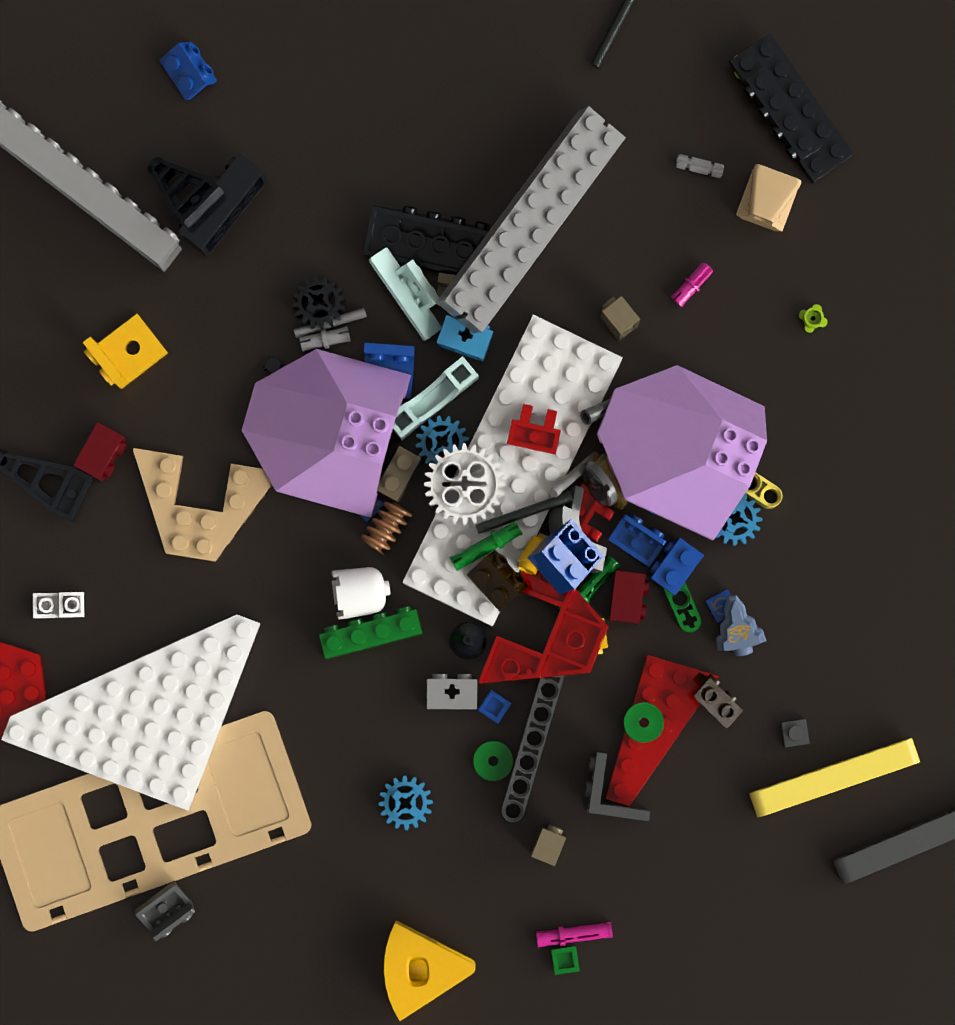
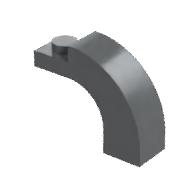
[549,485,607,574]

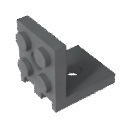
[584,752,650,821]

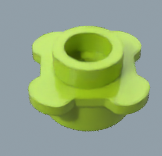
[799,304,827,333]

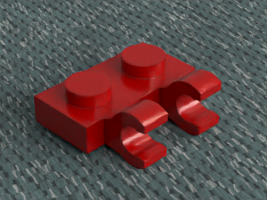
[507,404,561,455]
[579,484,615,543]

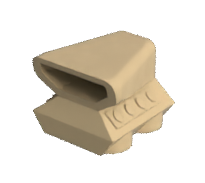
[736,164,801,232]

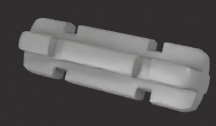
[676,154,724,178]

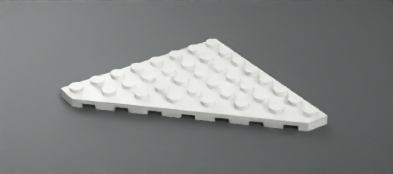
[1,615,260,811]

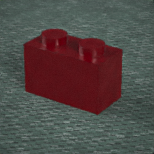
[73,422,127,482]
[609,571,649,625]

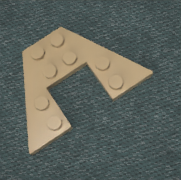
[133,448,272,562]

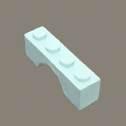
[393,356,479,441]

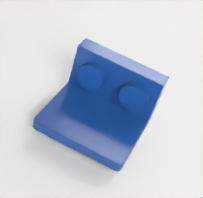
[364,343,415,399]

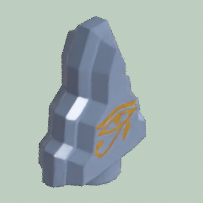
[716,595,766,656]

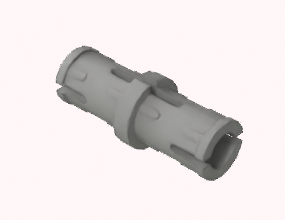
[299,326,351,352]

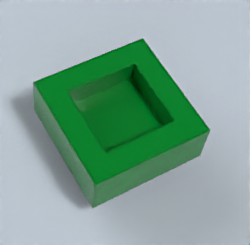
[551,945,580,975]

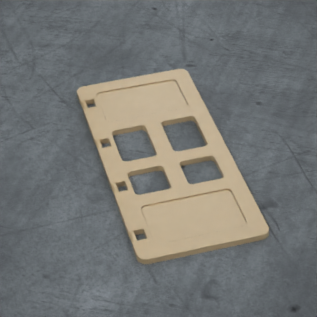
[0,711,311,931]

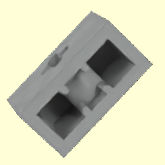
[427,674,477,709]

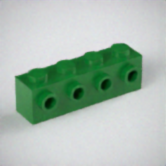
[319,606,423,659]

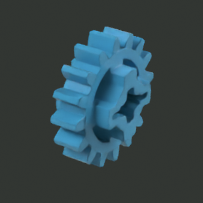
[416,415,469,470]
[715,494,762,546]
[379,775,433,830]

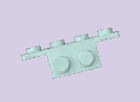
[369,248,442,341]

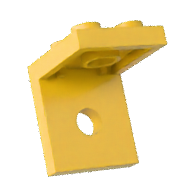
[83,314,168,389]

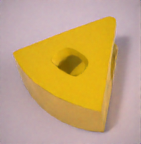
[384,921,476,1021]

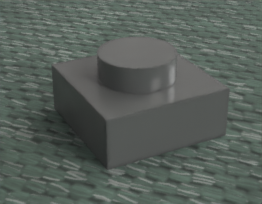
[780,719,810,747]

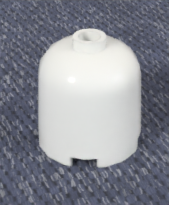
[331,567,390,620]

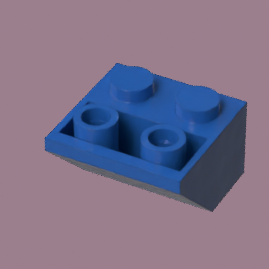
[527,519,604,594]

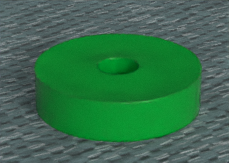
[623,702,664,743]
[473,741,513,781]

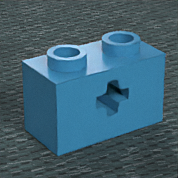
[437,315,493,362]

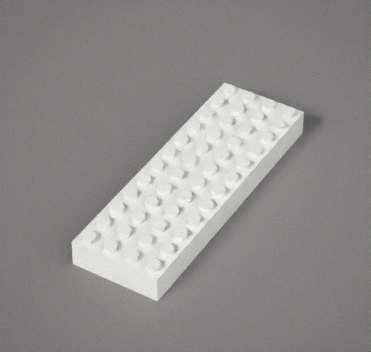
[402,315,623,627]

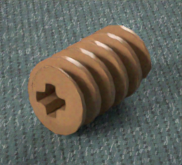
[361,501,413,556]

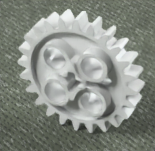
[424,443,505,525]

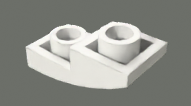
[32,592,84,618]

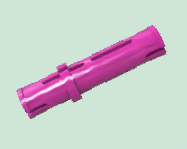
[536,921,613,948]

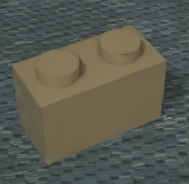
[600,296,640,342]
[377,446,422,503]
[531,824,566,866]

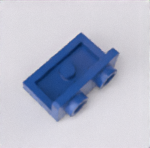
[159,42,217,100]
[608,513,667,567]
[648,538,704,596]

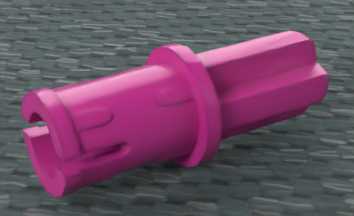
[670,263,713,307]

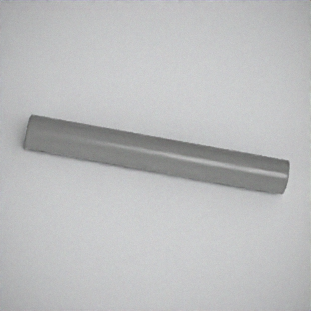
[293,308,367,338]
[549,451,600,498]

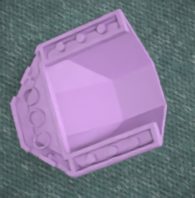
[242,349,411,518]
[597,365,767,540]

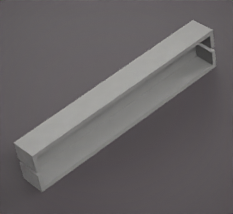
[0,100,182,272]
[436,106,626,333]

